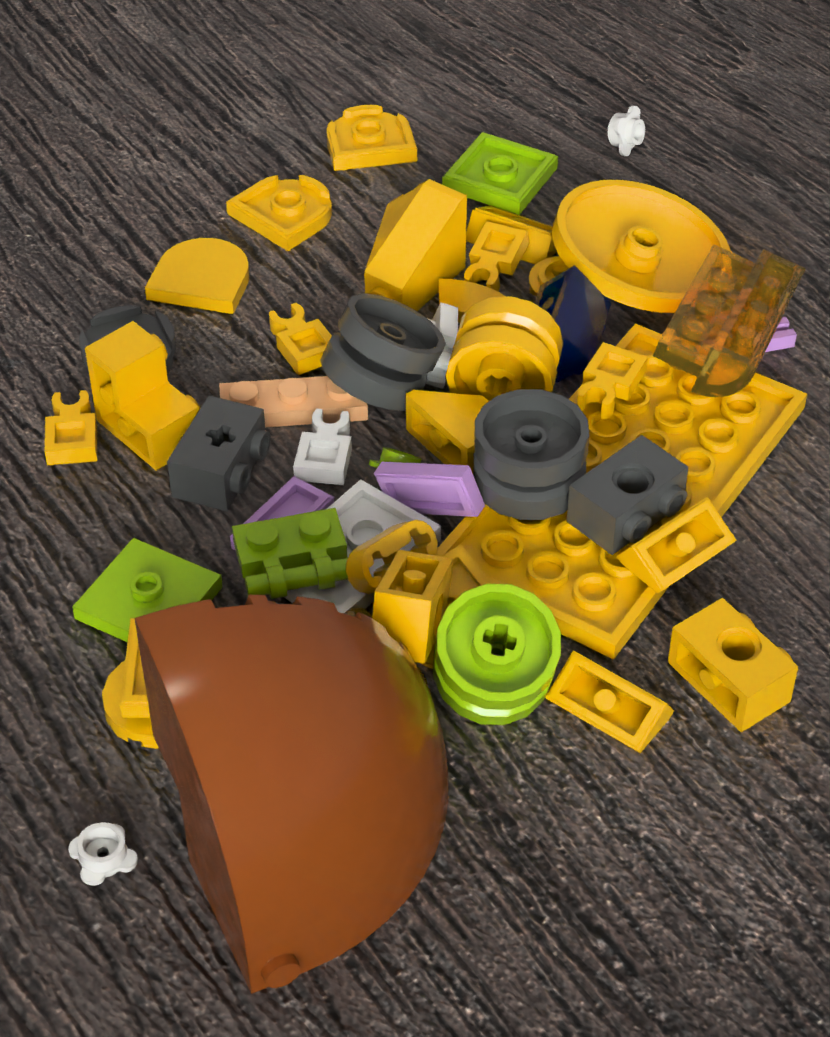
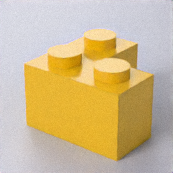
[85,321,200,471]

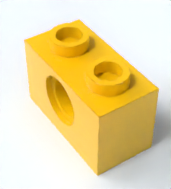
[372,550,453,664]
[668,598,799,733]

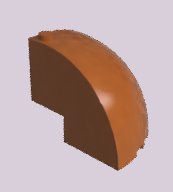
[134,595,449,994]

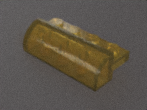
[653,244,806,397]

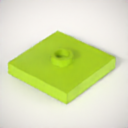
[442,132,558,215]
[72,538,223,642]

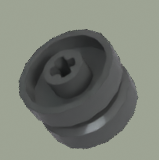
[320,293,446,411]
[473,389,589,520]

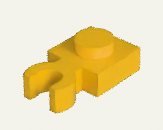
[464,221,529,292]
[269,302,332,375]
[577,342,648,420]
[44,390,97,465]

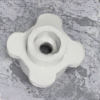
[608,106,645,156]
[68,822,138,886]

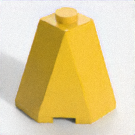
[364,179,467,311]

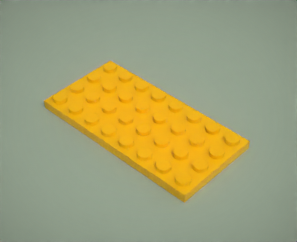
[436,323,807,660]

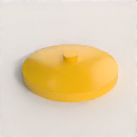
[552,180,732,313]

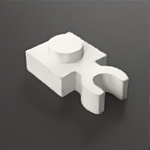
[426,302,458,389]
[293,409,352,485]

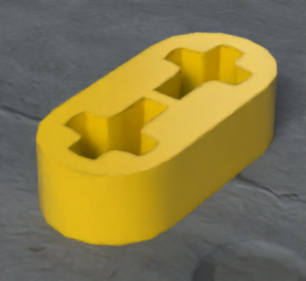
[346,520,438,594]

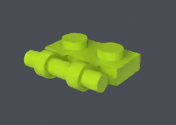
[232,508,348,599]

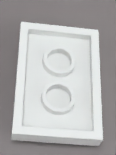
[284,479,441,617]

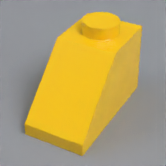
[406,390,489,473]

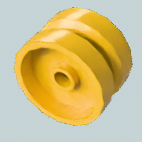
[446,296,563,401]

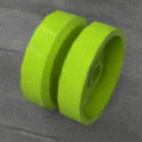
[433,583,561,725]

